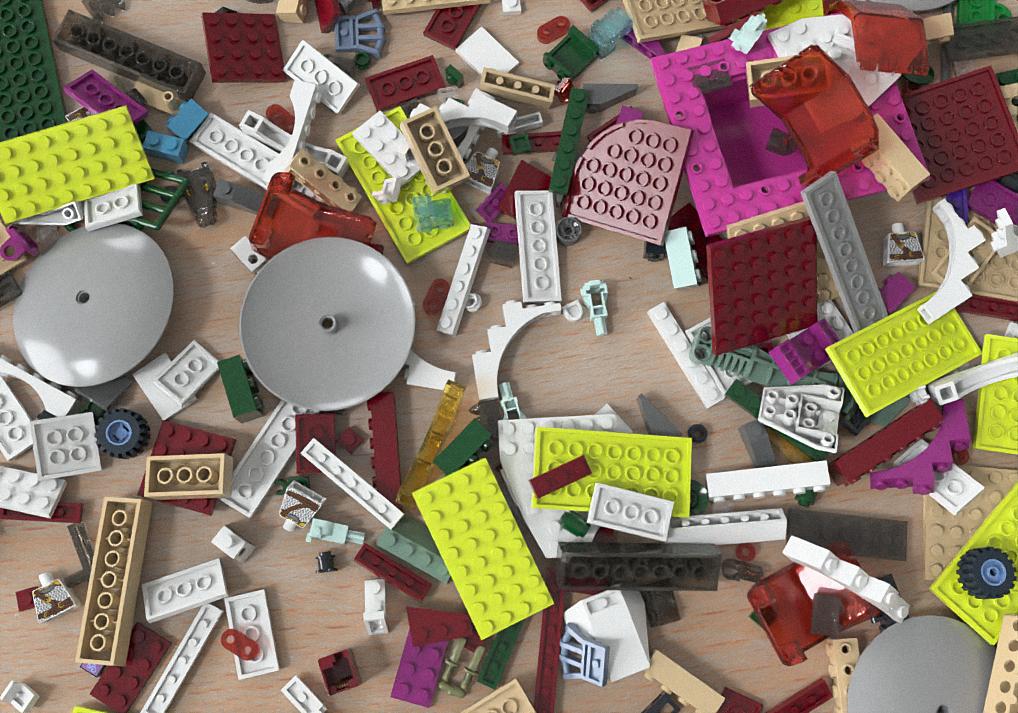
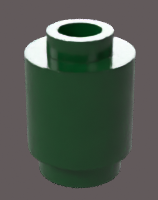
[795,490,818,508]
[559,510,591,538]

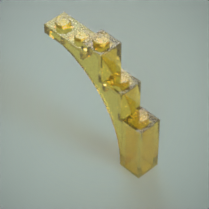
[395,379,467,510]

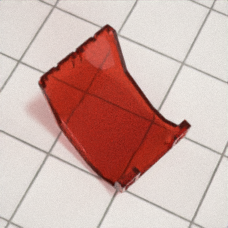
[824,0,931,76]
[750,44,879,186]
[249,172,377,260]
[746,541,881,666]

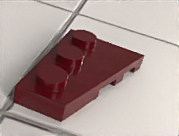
[406,606,473,647]

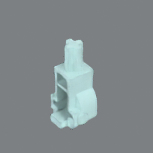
[729,13,767,54]
[580,280,609,336]
[498,382,527,420]
[306,518,365,545]

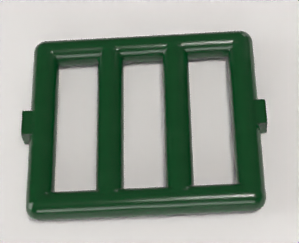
[126,168,191,230]

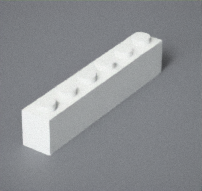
[706,461,830,503]
[665,508,787,549]

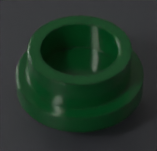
[353,52,371,70]

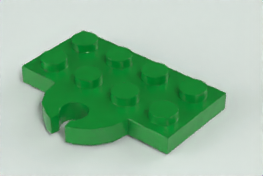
[956,0,1012,54]

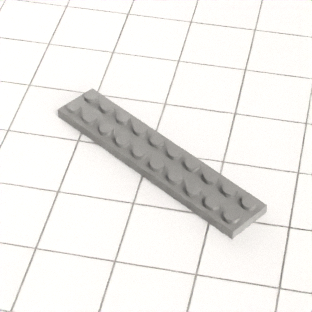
[800,171,888,333]

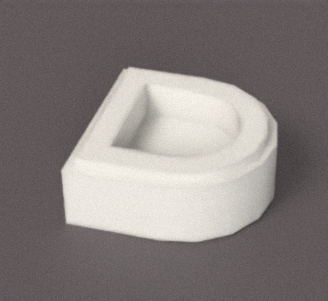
[561,300,583,322]

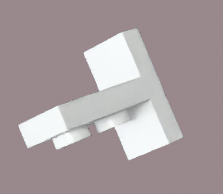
[363,579,389,635]

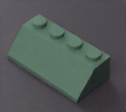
[376,515,451,584]

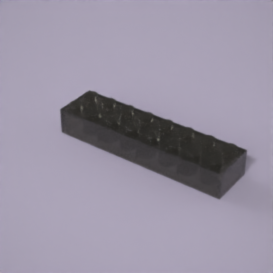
[52,9,206,102]
[555,542,722,591]

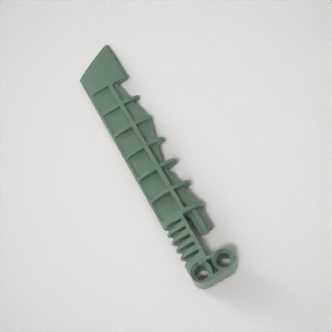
[689,326,911,426]

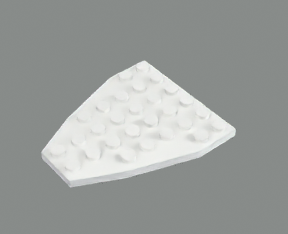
[767,12,924,134]
[497,414,617,558]

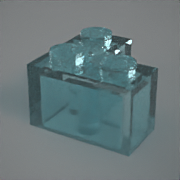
[589,6,633,60]
[411,194,454,233]

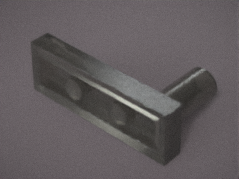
[64,523,95,588]

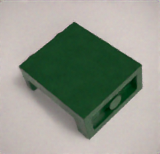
[543,25,600,85]

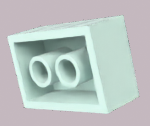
[665,227,702,291]

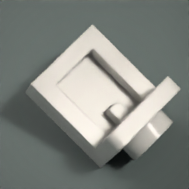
[372,178,402,204]
[0,681,40,713]

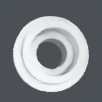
[465,293,482,312]

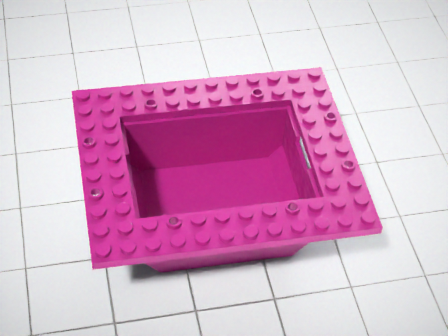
[650,6,931,237]

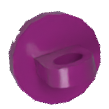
[0,224,40,261]

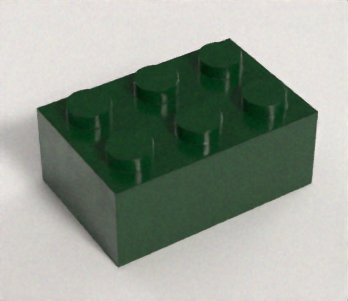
[217,354,265,424]
[432,418,494,475]

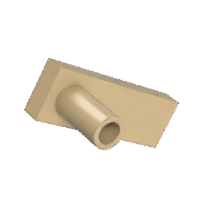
[129,81,184,116]

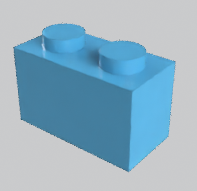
[166,99,209,142]
[143,130,189,165]

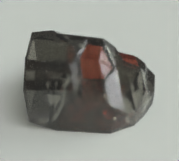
[766,128,799,156]

